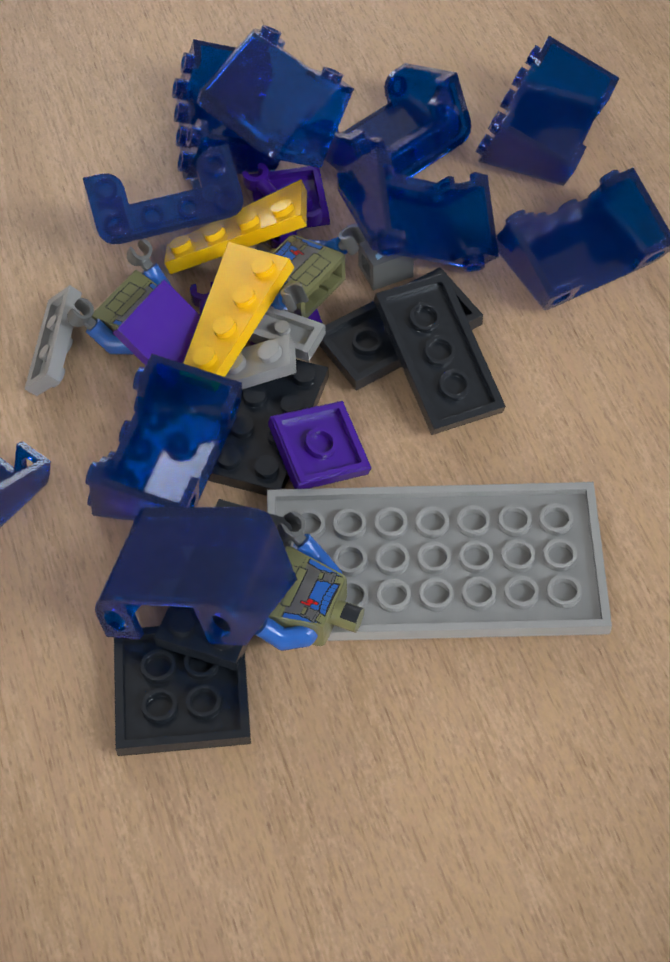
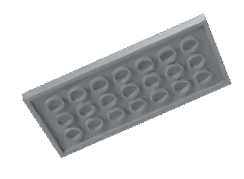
[267,482,612,641]

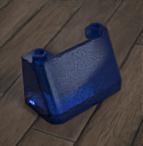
[197,25,354,168]
[302,63,472,197]
[336,148,499,272]

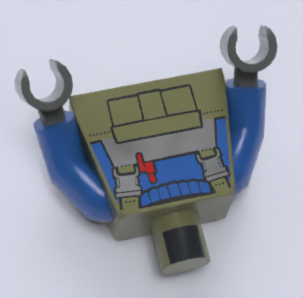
[255,224,366,318]
[67,239,172,355]
[232,511,364,651]

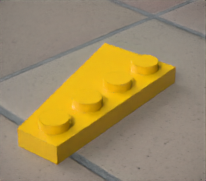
[164,179,307,275]
[181,242,294,389]

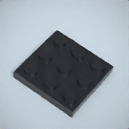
[114,626,251,756]

